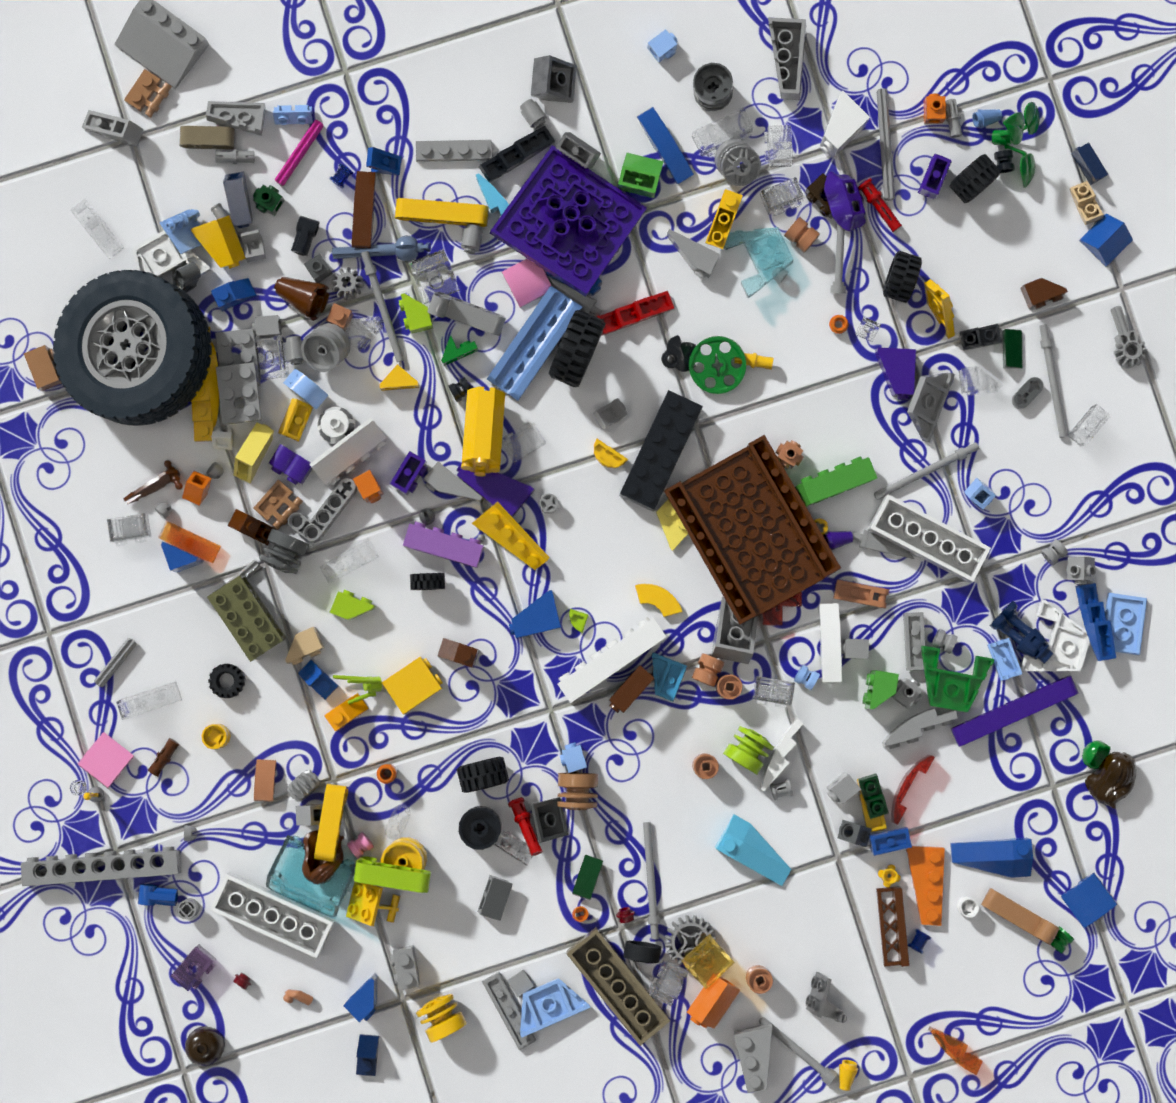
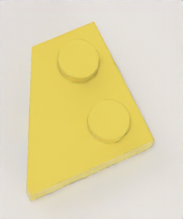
[656,499,688,551]

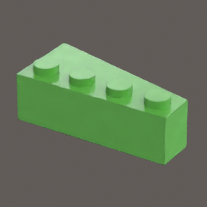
[795,456,877,507]

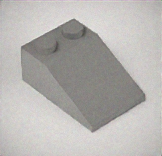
[711,596,758,664]

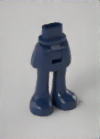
[989,601,1054,664]

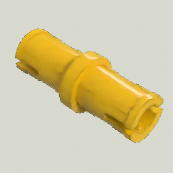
[734,353,774,370]

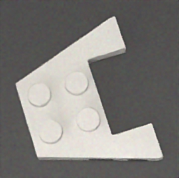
[133,230,211,277]
[1020,599,1090,671]

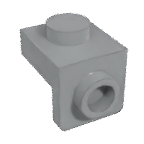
[241,230,266,263]
[593,398,627,429]

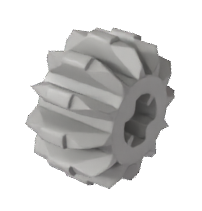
[331,267,364,300]
[287,770,320,802]

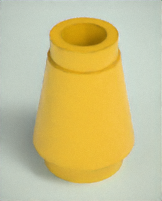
[839,1060,858,1091]

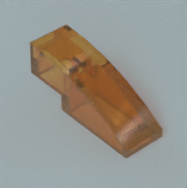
[158,520,221,563]
[928,1026,983,1075]

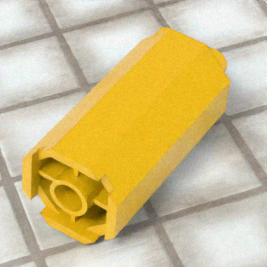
[461,386,505,477]

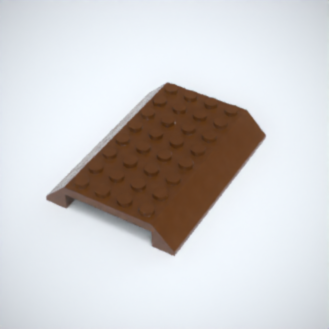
[664,435,841,625]

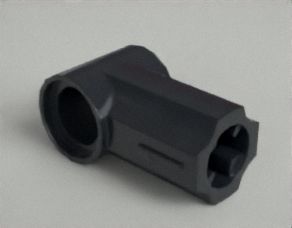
[291,216,320,256]

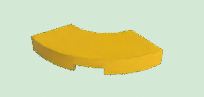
[635,584,682,617]

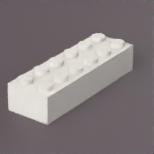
[868,494,991,583]
[558,617,667,703]
[210,872,335,958]

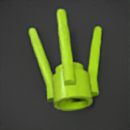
[333,675,382,704]

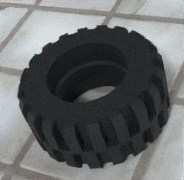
[549,310,606,387]

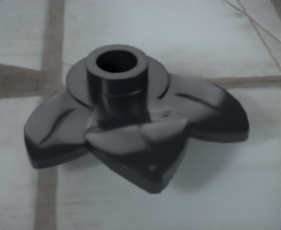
[661,335,696,372]

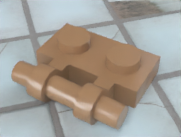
[124,69,172,118]
[253,479,303,530]

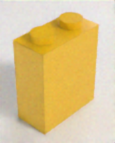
[381,657,443,715]

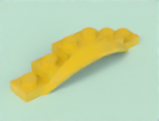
[191,327,219,442]

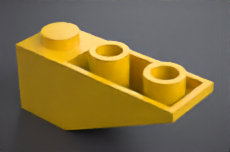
[705,189,743,249]

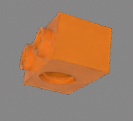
[353,470,384,503]

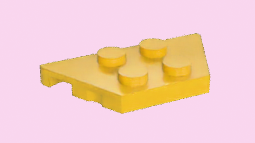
[924,279,955,339]

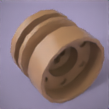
[557,773,598,810]

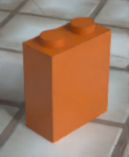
[687,973,740,1029]

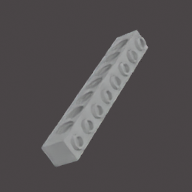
[21,846,181,886]

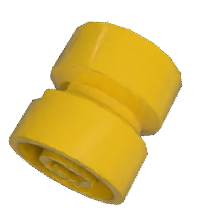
[201,724,231,749]

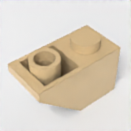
[285,627,324,666]

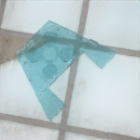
[724,227,793,298]

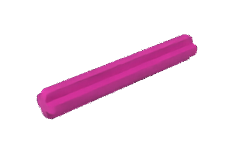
[275,120,324,186]

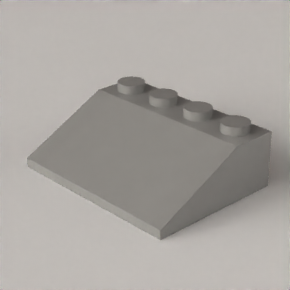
[115,0,209,89]

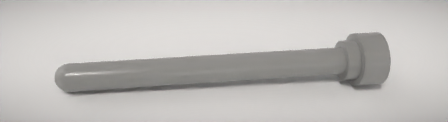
[830,224,846,294]
[759,1017,838,1085]

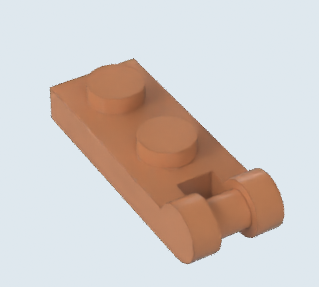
[833,580,889,609]

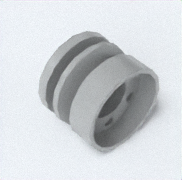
[714,139,761,186]

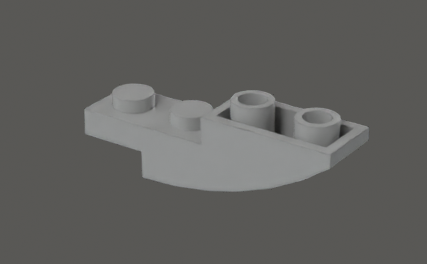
[882,709,958,749]

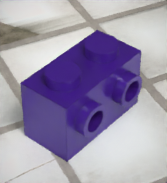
[390,451,428,495]

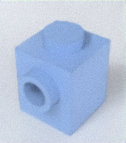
[647,29,678,63]
[965,478,996,510]
[559,742,587,773]

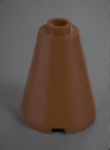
[274,277,330,321]

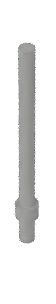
[361,251,404,362]
[1039,324,1067,438]
[874,442,980,500]
[643,822,660,939]

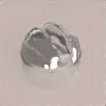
[70,780,87,796]

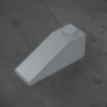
[82,110,144,146]
[667,229,720,278]
[424,462,483,502]

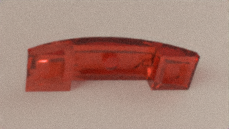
[891,755,935,825]

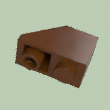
[1020,278,1068,310]
[228,509,276,546]

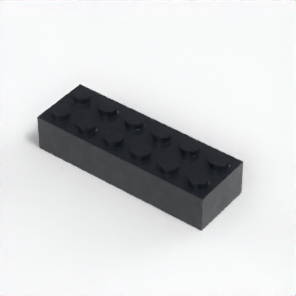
[619,390,703,512]

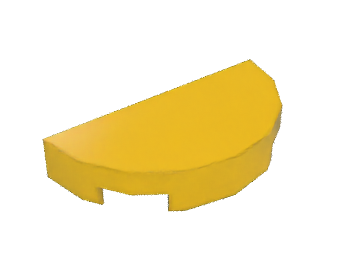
[594,438,628,468]

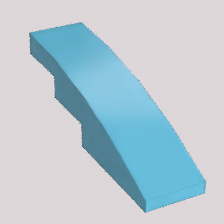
[476,174,509,216]

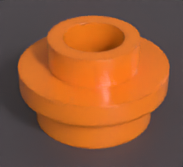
[829,315,848,334]

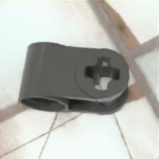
[172,262,201,293]

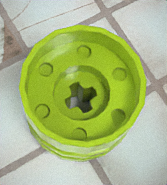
[723,726,774,775]

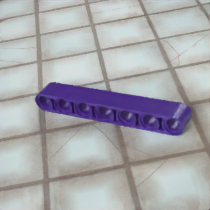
[951,675,1079,747]

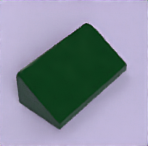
[1003,329,1023,368]

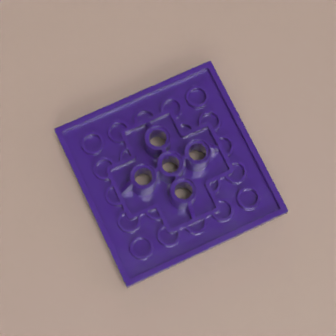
[490,145,647,297]

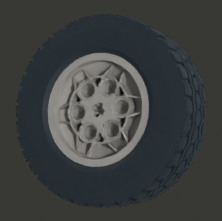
[53,270,212,426]

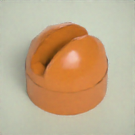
[572,906,588,922]

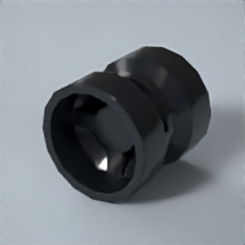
[994,150,1015,173]
[448,377,471,402]

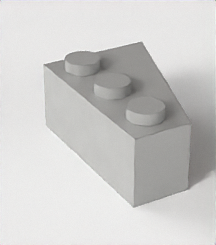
[734,1023,772,1093]

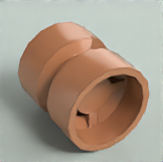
[784,217,820,253]
[692,653,725,687]
[716,674,742,699]
[692,753,719,779]
[746,965,773,994]

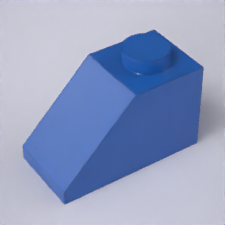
[211,278,257,312]

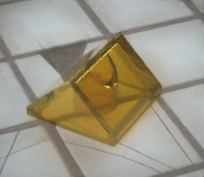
[681,934,735,989]

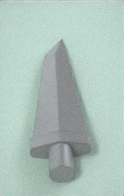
[547,276,602,316]
[853,530,914,559]

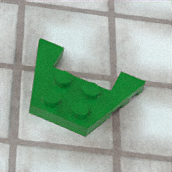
[921,646,994,713]

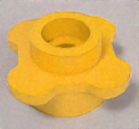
[878,864,901,887]

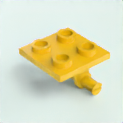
[346,881,401,926]

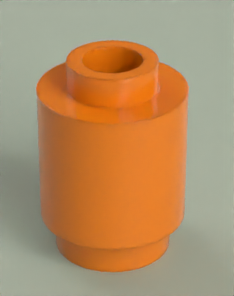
[377,764,397,784]

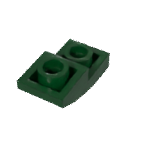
[858,773,889,819]
[572,855,603,900]

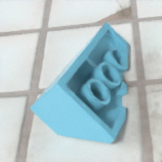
[715,814,792,886]

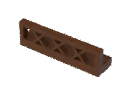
[876,886,909,967]

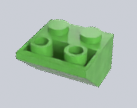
[618,153,663,198]
[862,670,899,709]

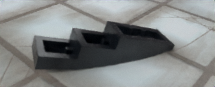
[479,126,555,183]

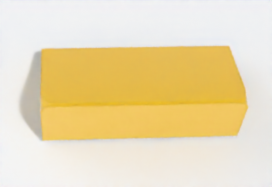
[278,398,313,442]

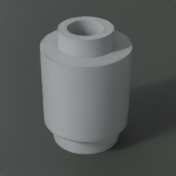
[520,99,547,128]
[461,224,483,254]
[284,336,304,365]

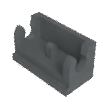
[477,875,513,921]

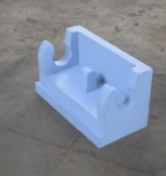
[987,638,1022,681]

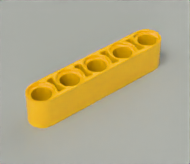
[395,198,489,227]

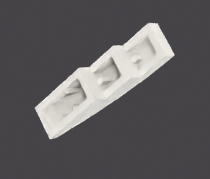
[819,603,842,684]
[760,718,804,792]

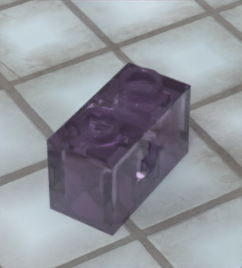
[170,944,216,991]

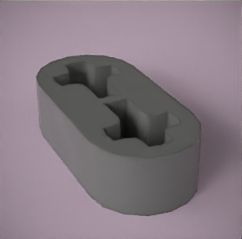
[1012,377,1043,409]

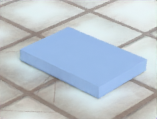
[1105,593,1147,655]

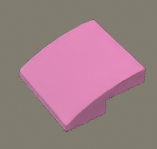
[502,259,551,307]
[78,732,134,788]

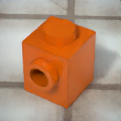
[923,93,946,124]
[182,471,212,506]

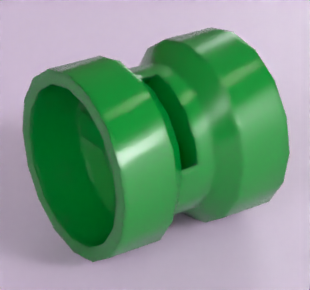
[1051,926,1074,954]

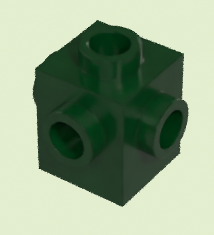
[253,185,285,216]

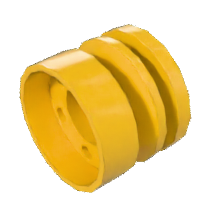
[416,993,467,1043]

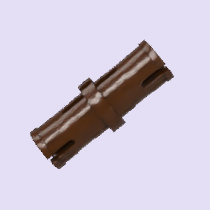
[148,738,180,777]

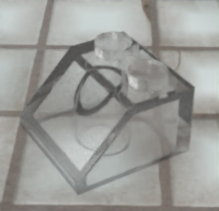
[408,249,460,304]

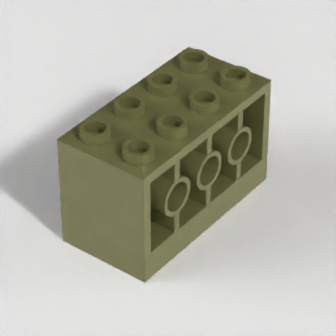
[207,574,287,662]

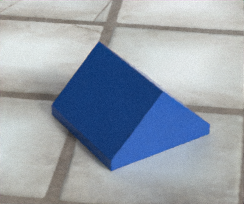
[1079,214,1133,267]
[161,541,204,573]

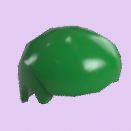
[1082,740,1111,769]

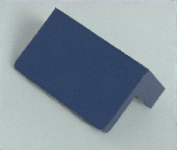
[1071,142,1108,185]

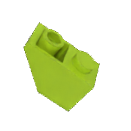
[399,293,433,334]
[329,590,376,620]

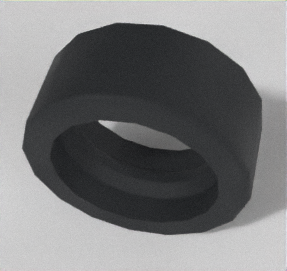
[623,940,662,963]

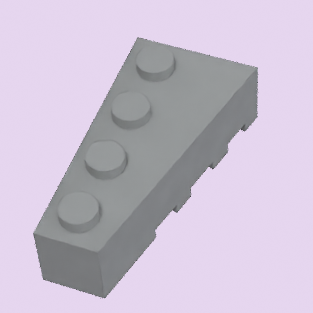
[768,17,806,100]

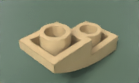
[1070,181,1103,225]

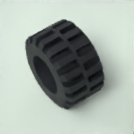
[949,154,1001,204]
[883,251,922,303]
[456,756,509,793]

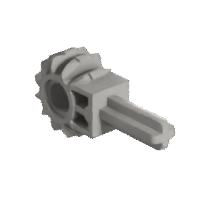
[1111,306,1148,368]

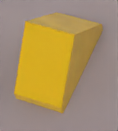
[379,364,419,391]

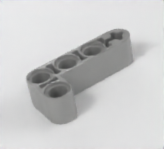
[427,292,506,336]
[288,478,357,543]

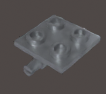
[805,972,847,1023]

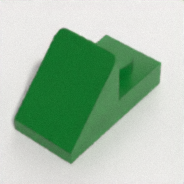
[441,336,478,366]

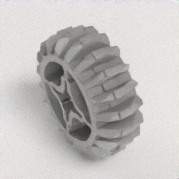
[665,915,717,968]

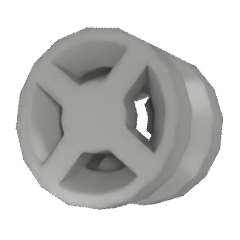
[540,494,559,514]

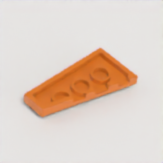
[906,846,945,926]

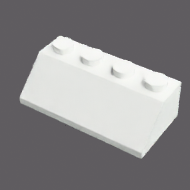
[309,417,388,486]

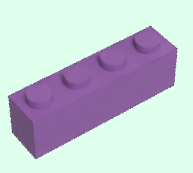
[403,522,484,568]

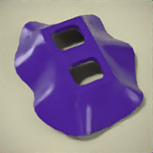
[824,171,866,231]

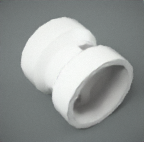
[957,897,979,918]

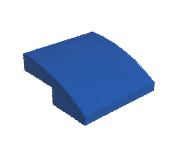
[1061,873,1117,928]

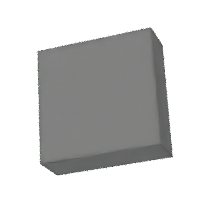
[507,970,534,997]

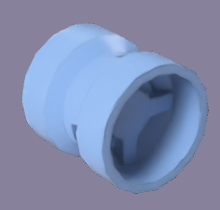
[794,665,820,690]

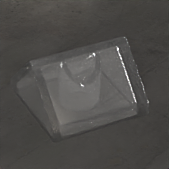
[256,335,289,380]

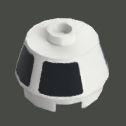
[317,407,355,444]

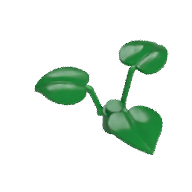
[992,102,1040,188]

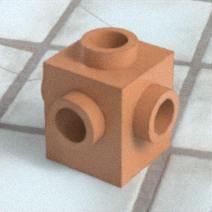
[775,440,804,469]

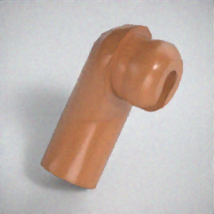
[283,989,313,1006]

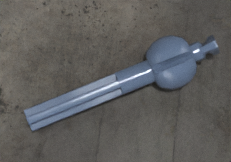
[332,235,431,262]

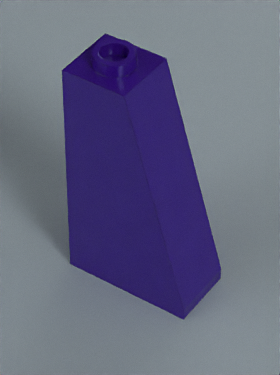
[456,463,535,517]

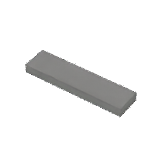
[482,972,536,1050]

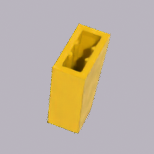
[191,215,246,269]

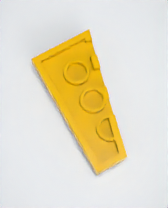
[472,501,550,570]

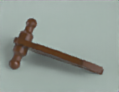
[123,460,183,505]

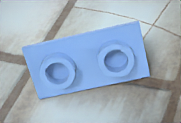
[273,105,313,125]

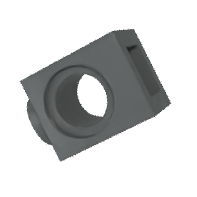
[304,254,333,283]
[837,820,872,847]

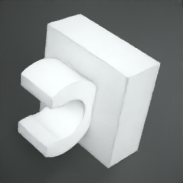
[211,427,233,450]

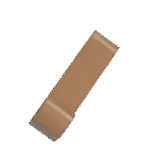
[981,888,1060,945]

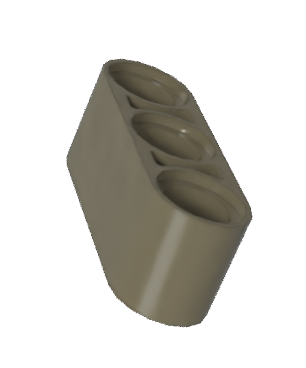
[179,126,235,150]

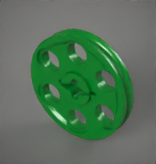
[689,336,747,394]

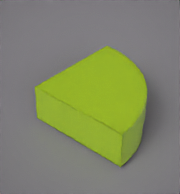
[569,609,588,633]

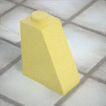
[233,422,274,483]

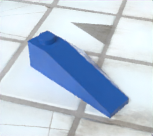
[950,837,1033,878]

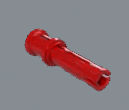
[858,178,902,233]
[508,797,543,856]

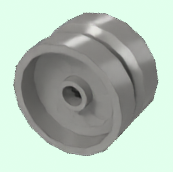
[301,323,350,372]

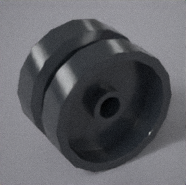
[458,806,502,850]

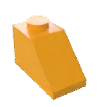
[324,693,369,731]

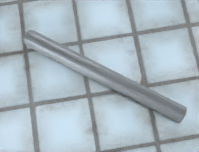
[877,88,895,201]

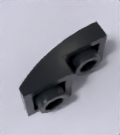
[959,323,1002,350]

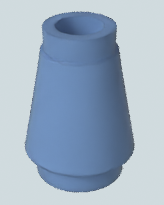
[972,109,1002,128]

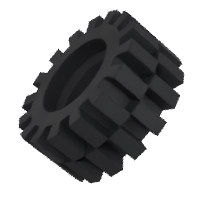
[410,573,445,590]
[208,664,245,698]

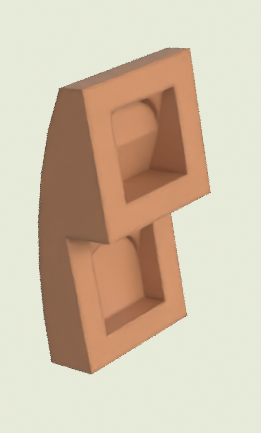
[254,759,277,802]

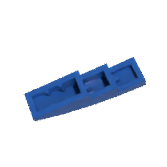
[637,107,694,184]
[1075,583,1116,661]

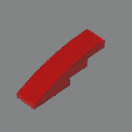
[596,291,674,336]

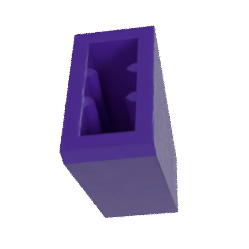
[875,347,916,400]

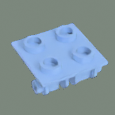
[160,209,202,254]

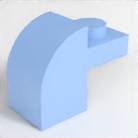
[283,368,328,410]

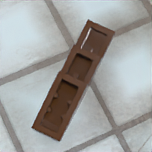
[352,171,376,248]

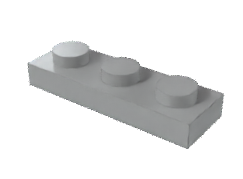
[903,612,925,671]

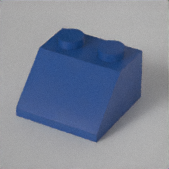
[343,973,378,1023]

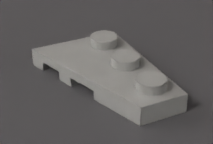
[206,101,266,136]

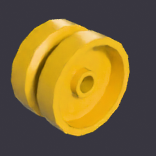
[381,837,427,870]

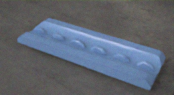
[487,286,583,401]

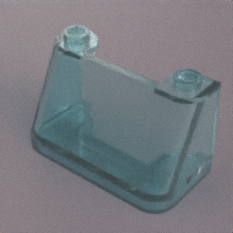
[266,835,356,917]

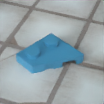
[652,652,688,702]

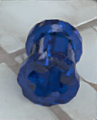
[329,163,353,189]
[908,929,932,954]

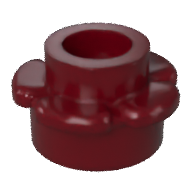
[616,907,635,923]
[233,972,251,990]

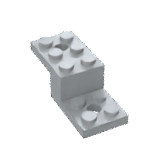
[215,328,262,425]

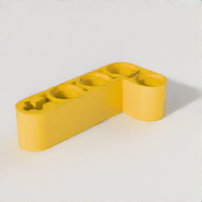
[314,783,349,862]

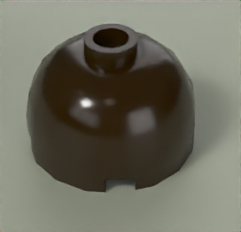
[185,1026,225,1066]

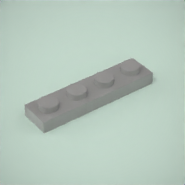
[416,140,492,162]

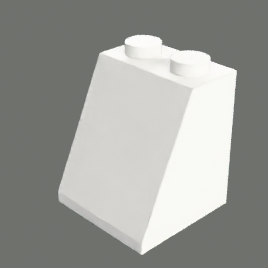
[820,91,870,158]

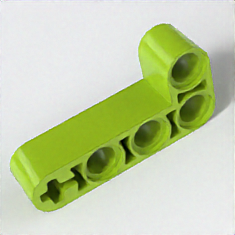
[354,856,431,893]

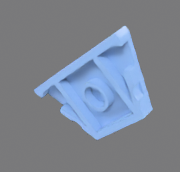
[520,978,591,1038]

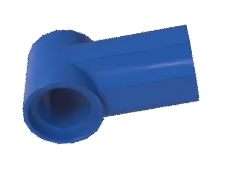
[138,884,178,906]

